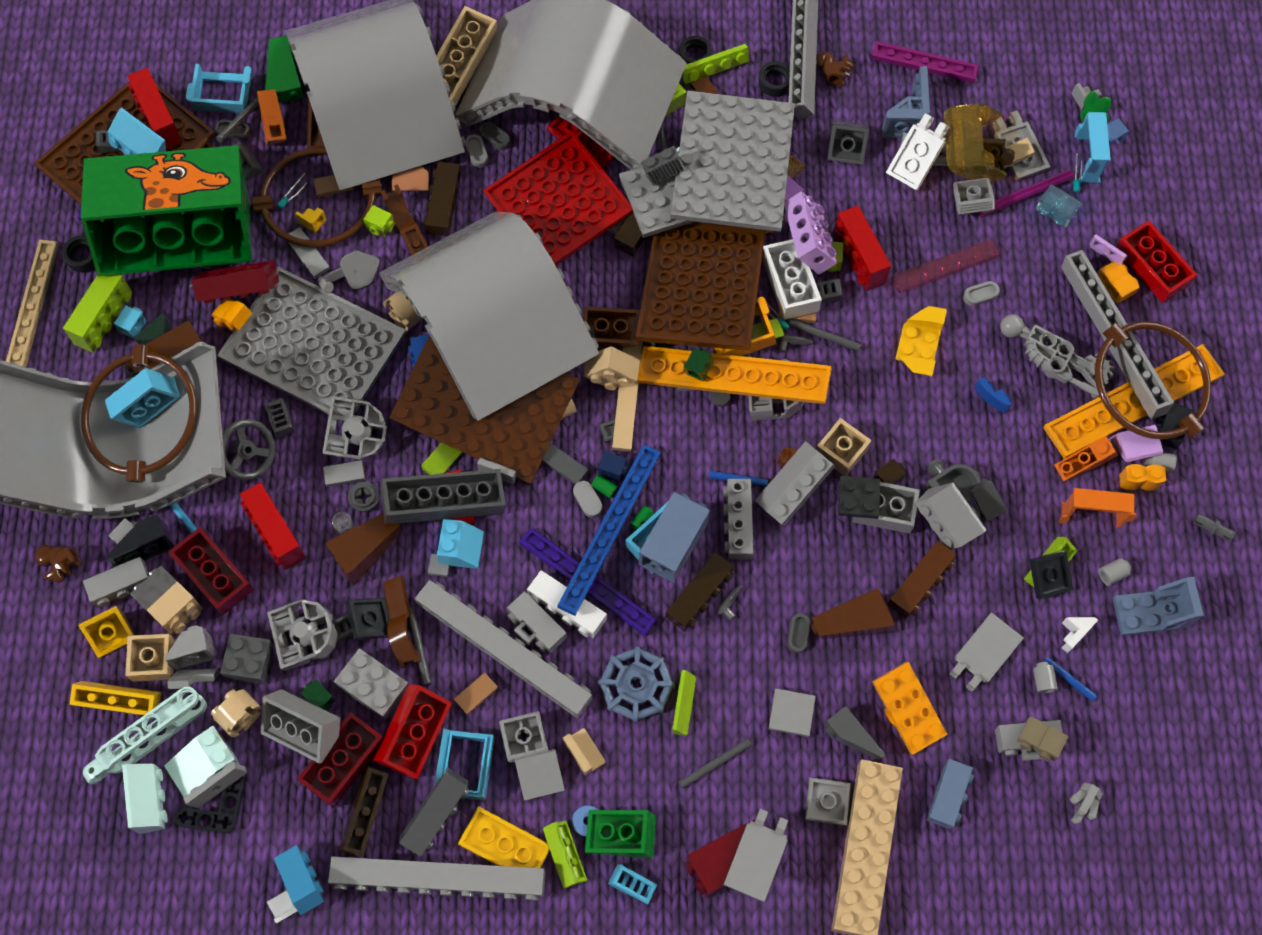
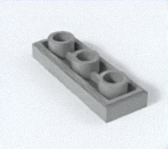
[183,762,247,808]

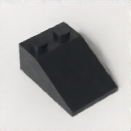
[106,514,175,567]

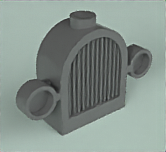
[924,460,982,518]

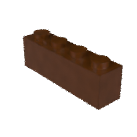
[887,540,957,619]

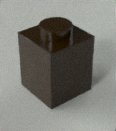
[873,459,906,485]

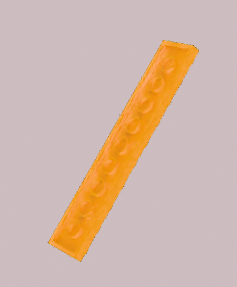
[1043,344,1225,459]
[637,346,832,404]

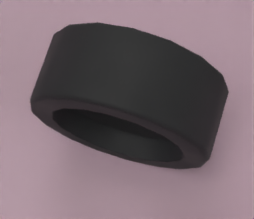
[679,36,712,64]
[759,61,790,97]
[62,235,95,273]

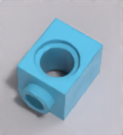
[114,305,147,339]

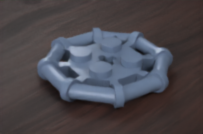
[598,646,675,722]

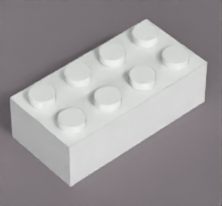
[762,239,822,320]

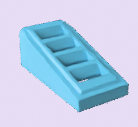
[608,864,657,904]

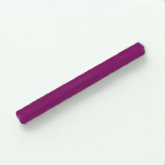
[977,169,1075,217]

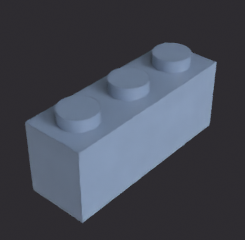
[926,759,974,830]

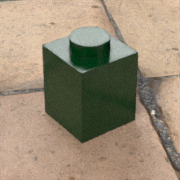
[684,348,714,381]
[301,679,336,710]

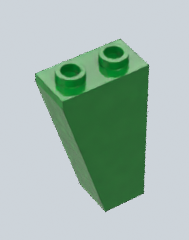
[265,36,304,104]

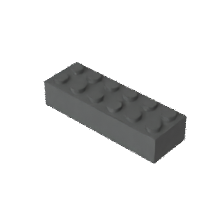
[381,469,506,525]

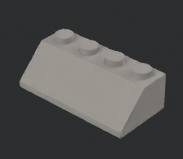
[755,441,836,526]
[261,689,340,763]

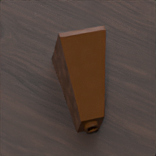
[124,320,202,375]
[326,513,402,586]
[811,588,899,639]

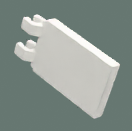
[886,113,950,190]

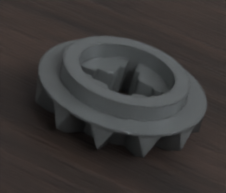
[348,482,380,512]

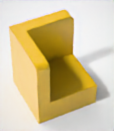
[295,207,326,233]

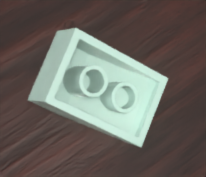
[165,726,240,798]

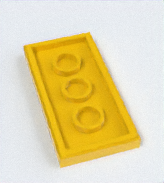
[458,806,550,868]

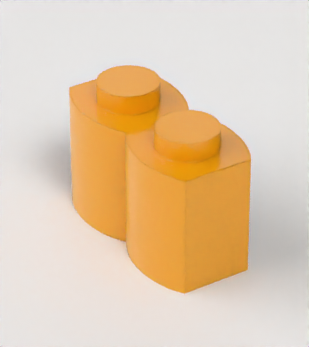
[1097,261,1140,303]
[211,299,253,331]
[1119,464,1166,491]

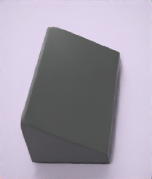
[236,142,263,181]
[970,479,1008,521]

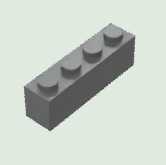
[399,767,469,857]

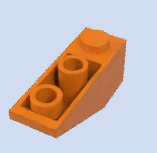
[257,89,286,145]
[1054,436,1119,482]

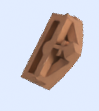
[392,166,429,192]

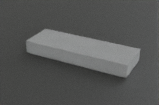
[287,227,330,279]

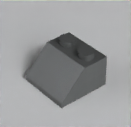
[827,120,869,165]

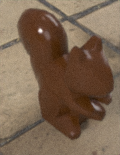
[816,51,854,87]
[35,544,82,583]

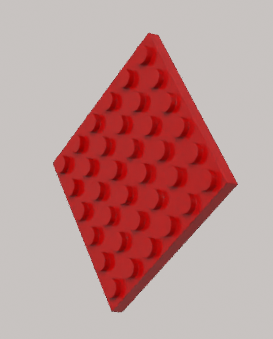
[483,131,633,266]

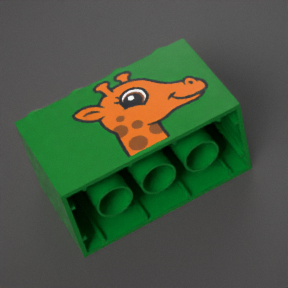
[81,145,252,277]

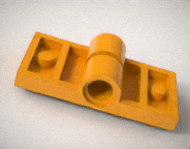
[872,662,947,755]

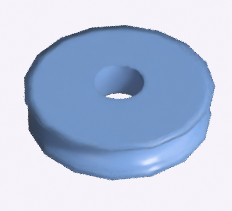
[572,805,598,836]

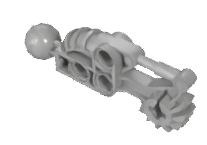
[1000,314,1115,399]

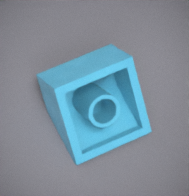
[437,519,484,569]

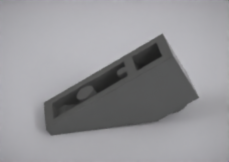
[825,706,886,761]

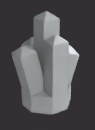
[1070,782,1103,825]

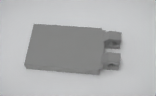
[992,111,1050,181]
[950,612,1024,692]
[724,809,789,902]

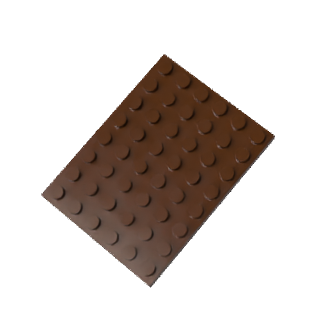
[34,81,216,205]
[636,222,766,351]
[389,335,580,484]

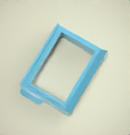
[186,64,253,113]
[1075,112,1111,183]
[434,728,495,801]

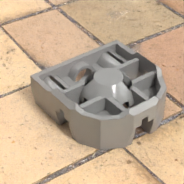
[749,359,804,421]
[322,396,387,460]
[267,600,338,671]

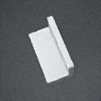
[267,890,297,923]

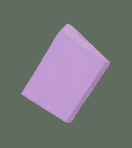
[1109,425,1163,462]

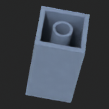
[639,492,710,583]

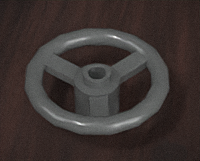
[222,419,275,481]

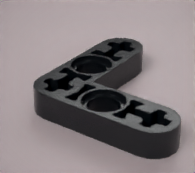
[175,776,246,834]

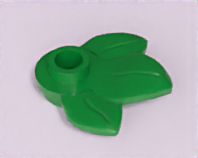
[1080,90,1111,122]

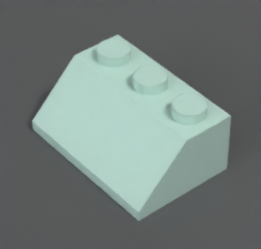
[122,764,167,834]

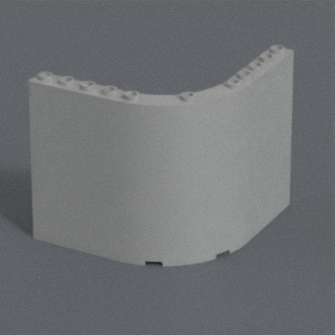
[285,0,466,190]
[454,0,687,170]
[379,212,599,421]
[0,342,226,519]

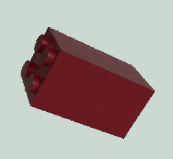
[685,818,756,899]

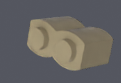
[1017,717,1068,762]

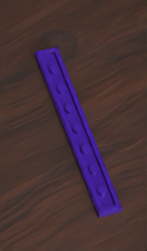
[519,527,657,637]

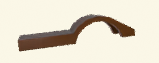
[381,184,428,255]
[383,576,421,668]

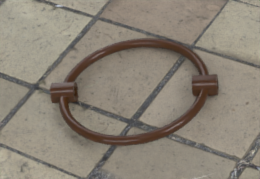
[252,147,382,248]
[1095,321,1211,439]
[81,344,197,483]

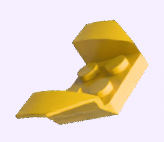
[895,306,947,376]

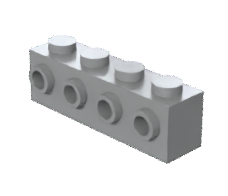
[723,479,753,560]

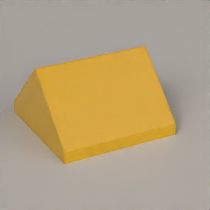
[78,606,135,658]

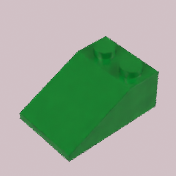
[585,810,656,858]

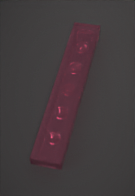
[891,239,999,294]

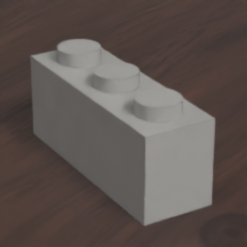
[83,557,149,607]

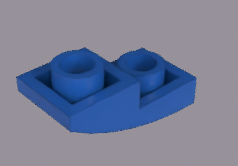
[974,377,1012,413]

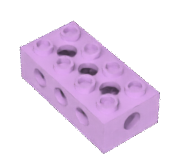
[784,191,837,274]

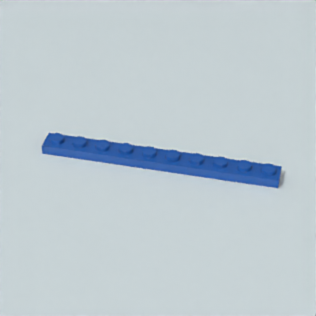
[557,444,661,616]

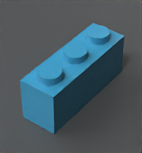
[274,845,324,915]

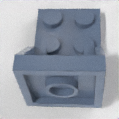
[881,66,930,138]
[1112,577,1204,636]

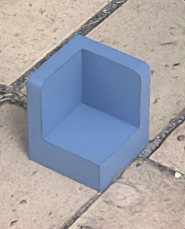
[1107,118,1129,144]

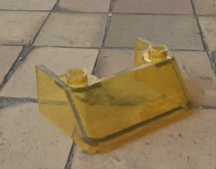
[944,103,1007,184]

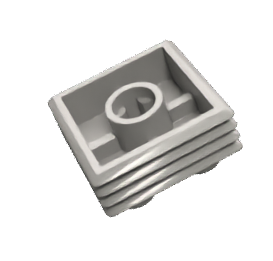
[953,178,995,215]
[499,711,548,763]

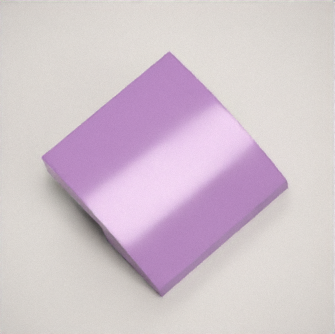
[1089,234,1128,265]

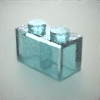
[1035,184,1082,227]

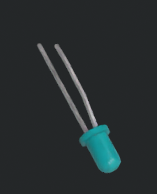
[1072,153,1082,193]
[277,173,307,209]
[756,302,789,330]

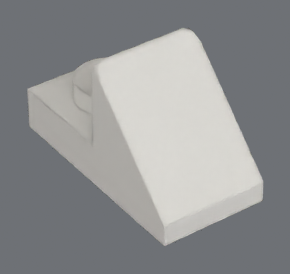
[1062,617,1098,653]

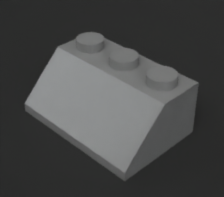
[915,483,986,549]

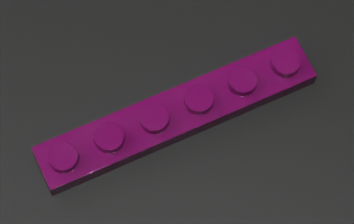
[871,41,979,83]

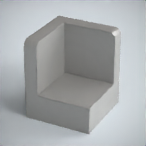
[1072,83,1102,110]

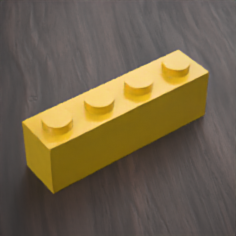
[69,681,162,715]

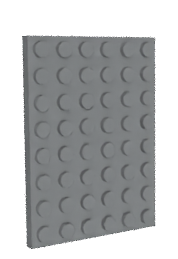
[670,91,795,232]
[217,267,407,423]

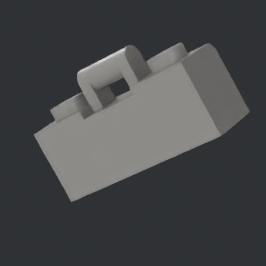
[507,591,567,654]
[995,720,1063,761]

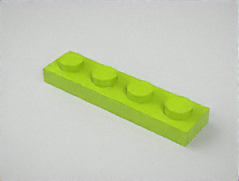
[682,44,749,84]

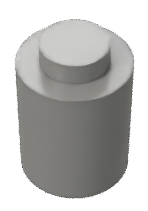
[1144,453,1176,473]
[1098,558,1131,586]
[1033,662,1058,694]

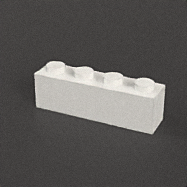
[527,570,607,638]

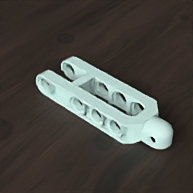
[83,687,207,785]

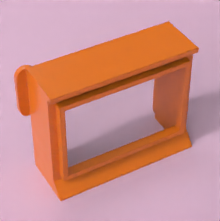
[1059,488,1137,528]

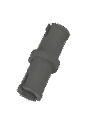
[1193,513,1236,543]

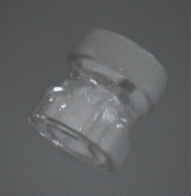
[332,512,354,535]

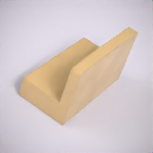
[563,728,605,776]

